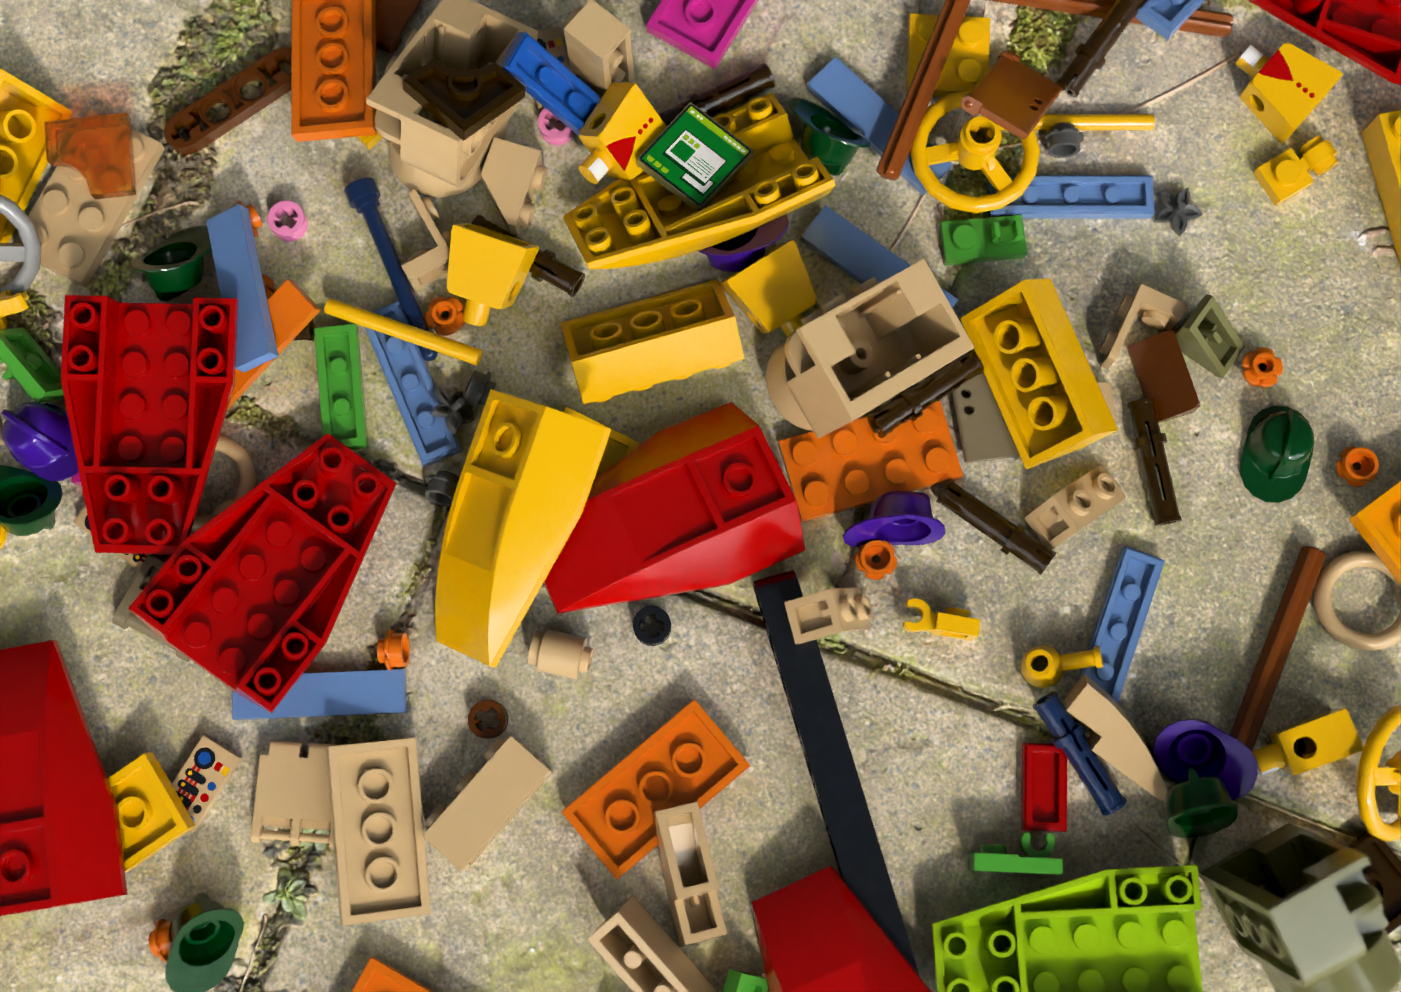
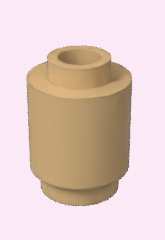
[528,629,594,680]

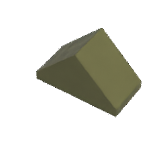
[1175,294,1245,378]

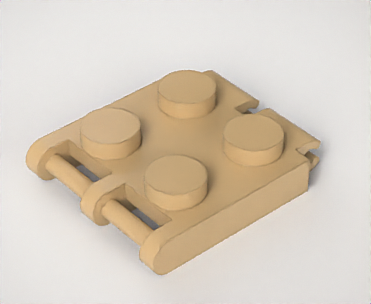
[251,740,338,848]

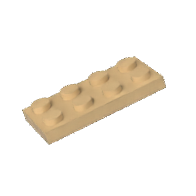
[13,109,165,288]
[326,738,431,926]

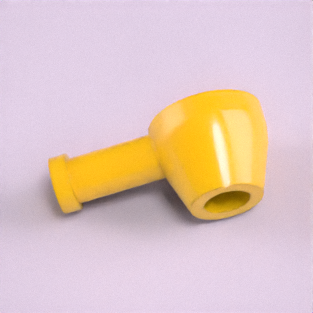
[1021,645,1103,689]

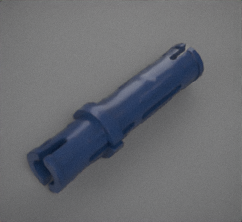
[1032,692,1127,816]

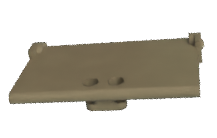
[952,349,1021,463]

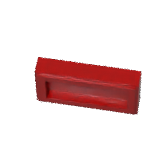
[1021,743,1067,832]

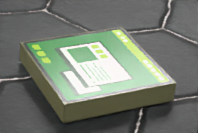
[637,102,754,212]

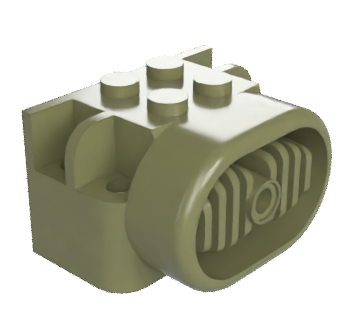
[1199,823,1401,992]

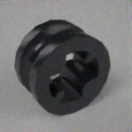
[633,606,671,646]

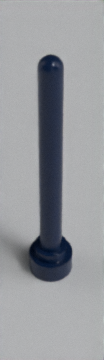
[344,178,438,361]

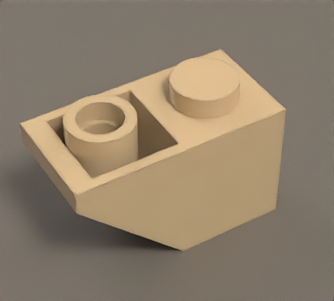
[481,137,548,238]

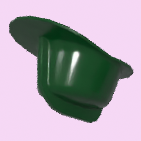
[788,97,871,176]
[130,226,212,302]
[1240,406,1314,503]
[0,465,63,536]
[1166,767,1238,838]
[165,893,244,992]

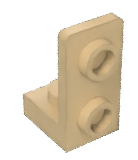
[401,188,451,292]
[1099,283,1188,369]
[1024,465,1126,550]
[784,588,872,644]

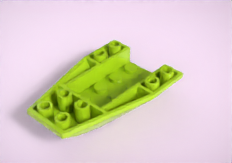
[932,865,1203,992]

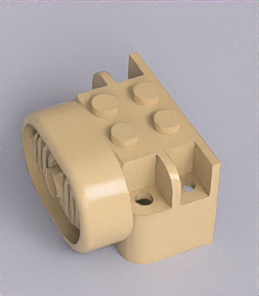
[366,0,538,198]
[766,259,975,439]

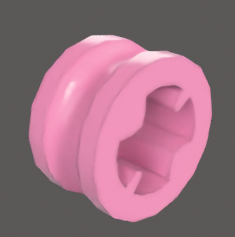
[538,108,575,146]
[267,200,308,242]

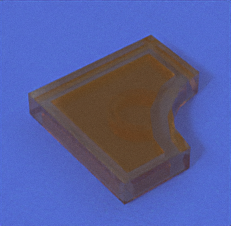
[44,112,136,200]

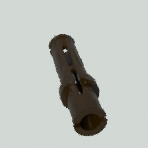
[1056,0,1147,98]
[658,63,775,126]
[472,215,585,297]
[867,350,984,438]
[1127,397,1182,526]
[936,480,1056,575]

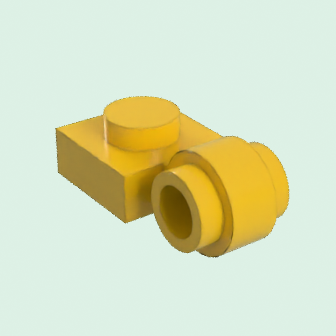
[1253,135,1339,206]

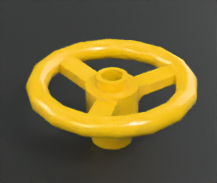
[910,89,1040,213]
[1356,705,1401,842]

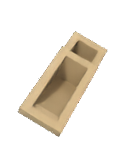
[1063,673,1167,802]
[654,802,727,947]

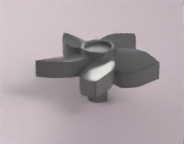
[1153,188,1202,236]
[430,386,475,434]

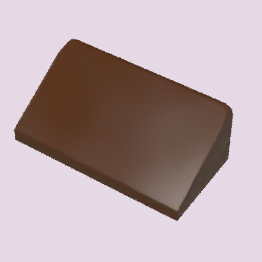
[1127,329,1200,423]

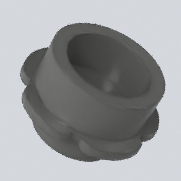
[1043,123,1084,158]
[462,370,496,410]
[425,470,460,507]

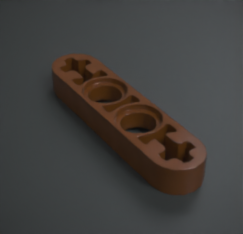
[164,47,292,155]

